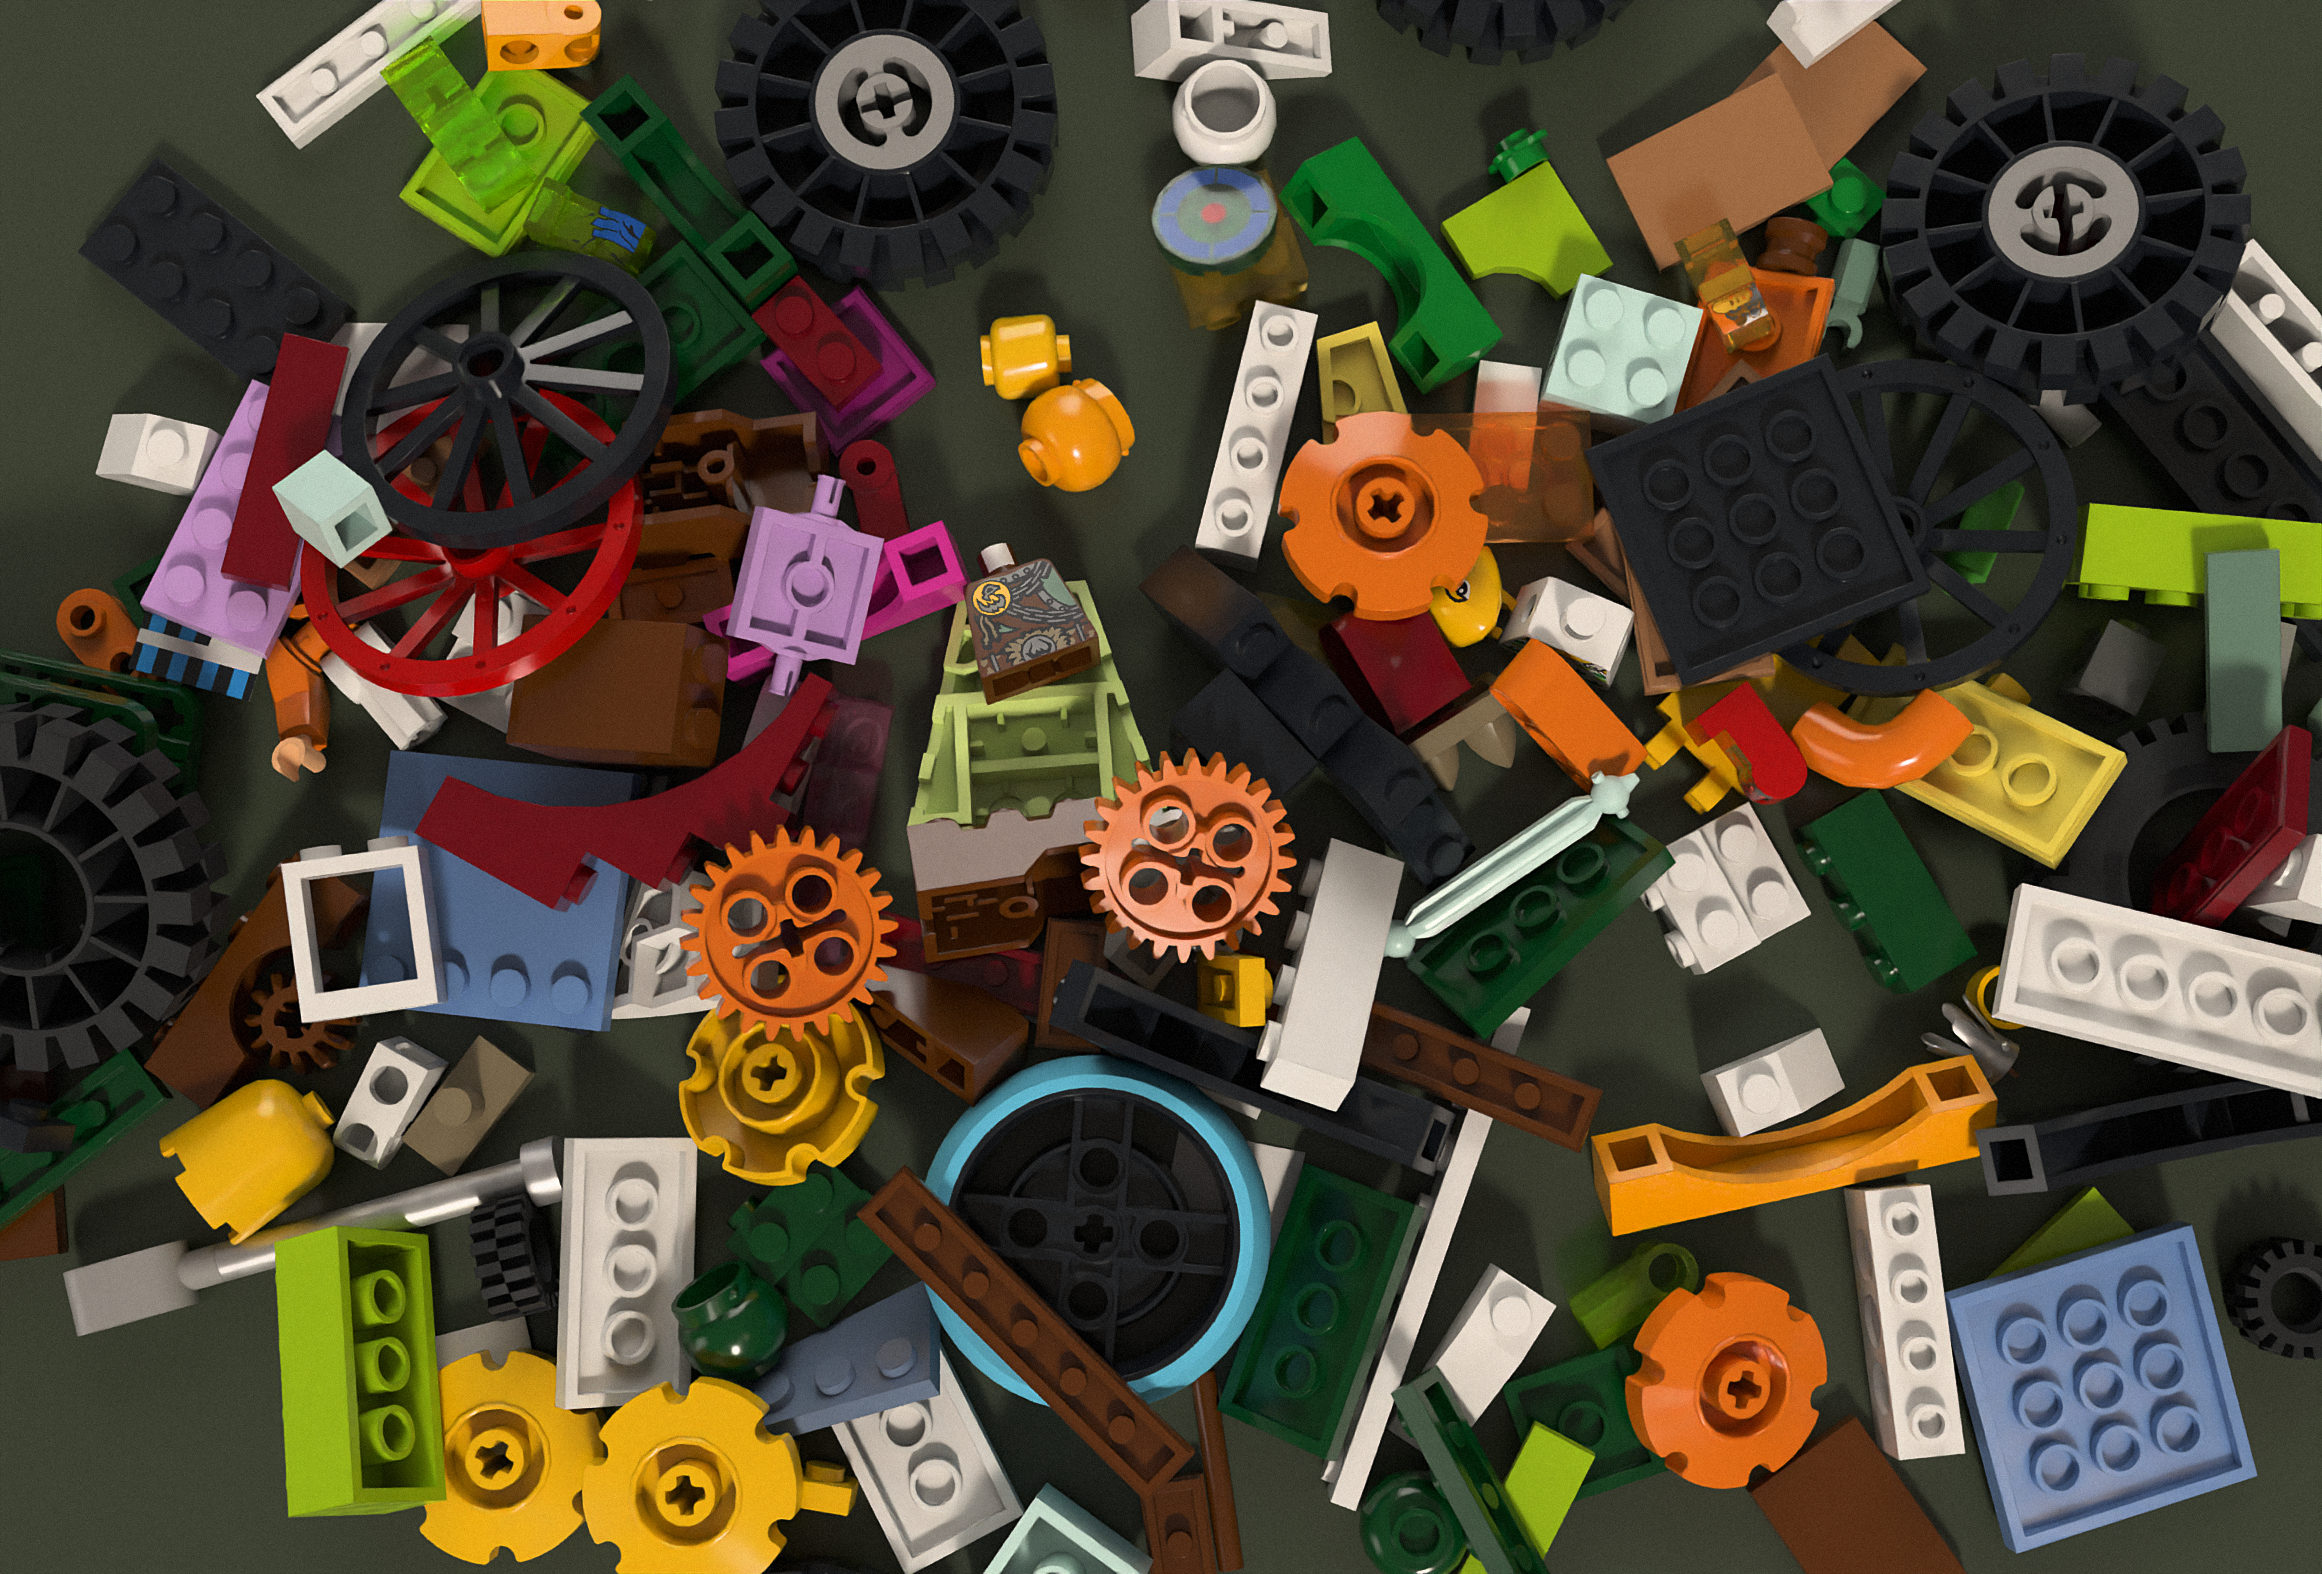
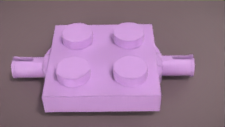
[725,474,884,698]

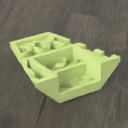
[907,580,1168,827]

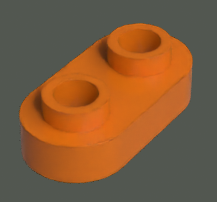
[56,588,166,697]

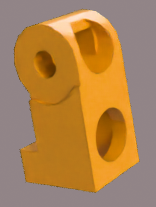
[481,0,602,72]

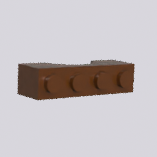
[144,851,371,1110]

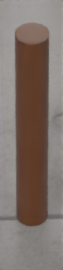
[1191,1369,1244,1572]

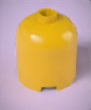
[159,1079,336,1245]

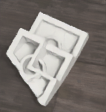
[612,870,781,1019]

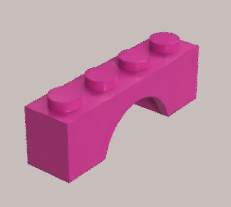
[702,520,971,688]

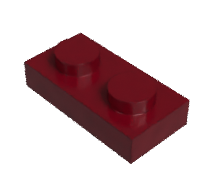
[751,275,885,413]

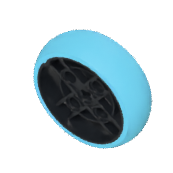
[924,1054,1271,1407]

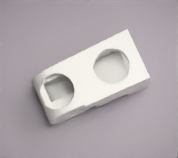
[333,1036,450,1170]

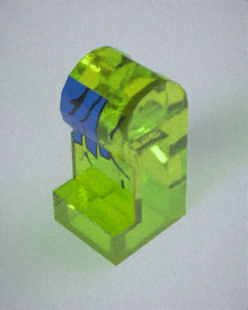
[523,177,657,279]

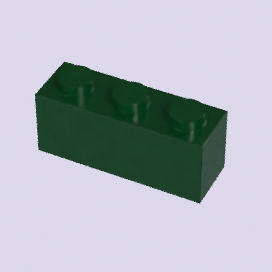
[1794,788,1978,994]

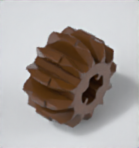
[244,970,363,1075]

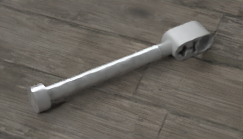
[63,1135,564,1337]

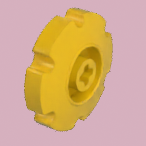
[679,975,885,1186]
[420,1347,608,1565]
[582,1376,803,1574]

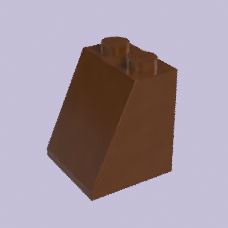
[505,614,731,771]

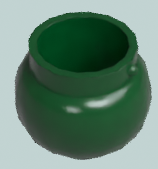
[671,1259,789,1383]
[1359,1469,1467,1574]

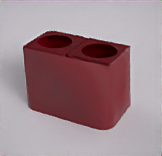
[1318,610,1472,737]

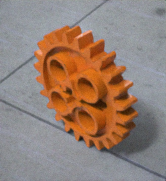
[1078,748,1297,963]
[679,824,898,1042]

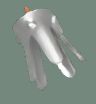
[1921,994,2019,1085]

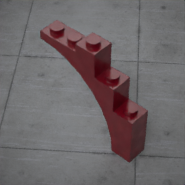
[414,672,842,913]

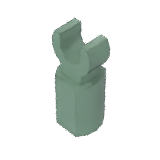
[1822,238,1881,356]

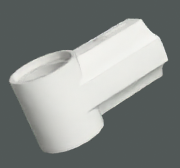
[319,621,448,752]

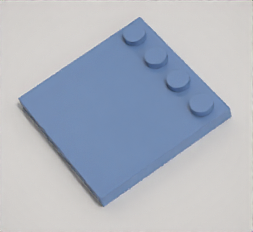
[359,750,642,1031]
[1944,1220,2258,1554]

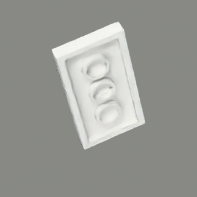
[555,1137,697,1410]

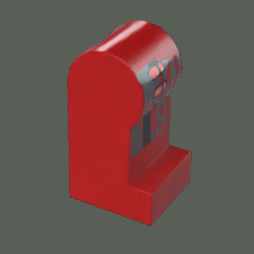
[1683,681,1807,805]

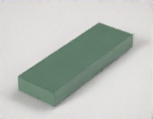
[2203,548,2282,753]

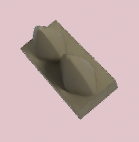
[1392,671,1516,791]

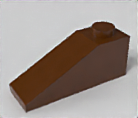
[832,956,1029,1107]

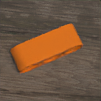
[1488,638,1649,794]

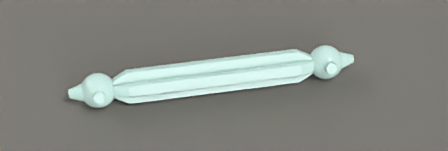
[1383,771,1640,962]

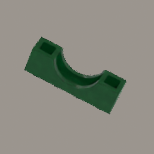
[579,73,803,314]

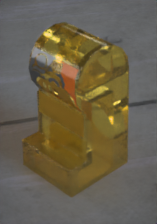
[1674,218,1776,354]

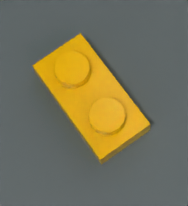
[1196,950,1273,1027]

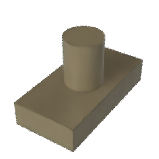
[401,1035,536,1178]

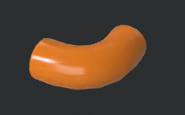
[1789,688,1974,789]

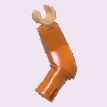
[265,620,361,782]

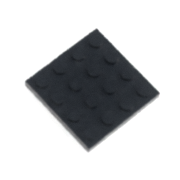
[1583,353,1932,690]

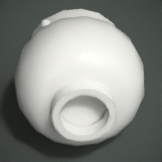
[1172,60,1277,171]

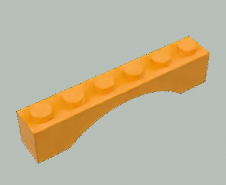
[1591,1054,1998,1236]

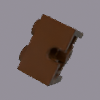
[622,409,829,570]
[906,796,1110,963]

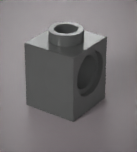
[2056,618,2169,724]

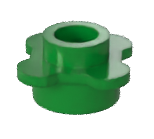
[1487,128,1550,184]

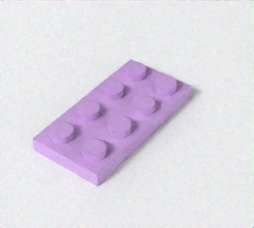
[140,379,346,660]

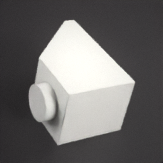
[96,413,223,499]
[1700,1028,1845,1137]

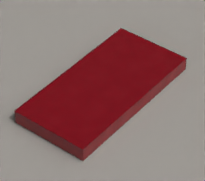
[2147,724,2312,929]

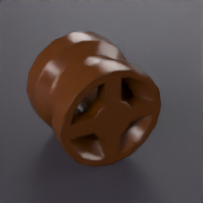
[1755,217,1829,277]

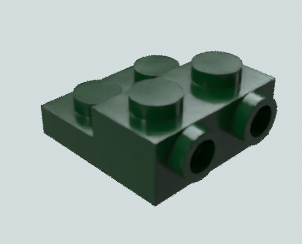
[724,1159,894,1330]

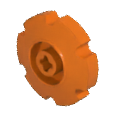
[1277,411,1488,621]
[1625,1272,1827,1489]

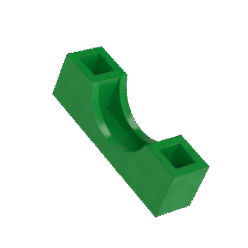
[1278,136,1504,395]

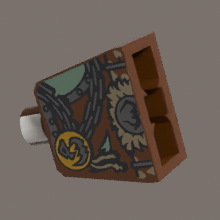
[963,543,1101,706]

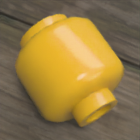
[980,314,1072,400]

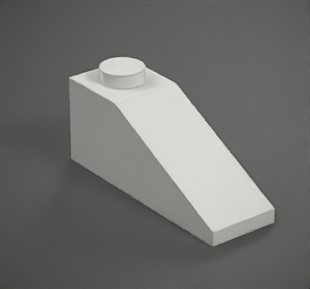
[1131,0,1332,83]
[1386,1263,1556,1452]

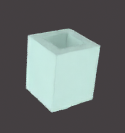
[272,449,393,568]

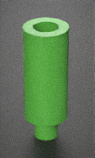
[1942,480,2025,597]

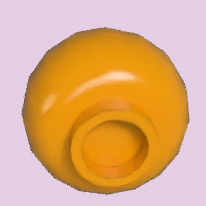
[1018,378,1135,492]

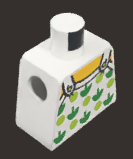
[1497,577,1634,691]

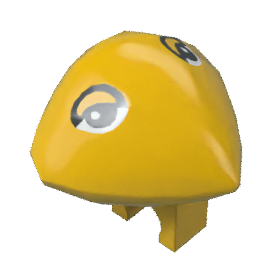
[1428,546,1518,648]

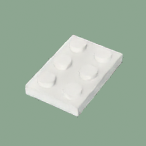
[832,1341,1025,1574]

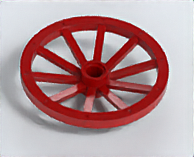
[300,388,644,697]

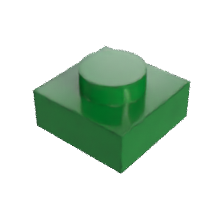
[1797,157,1886,247]

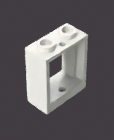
[281,836,448,1023]

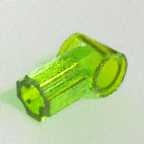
[1565,1239,1699,1350]

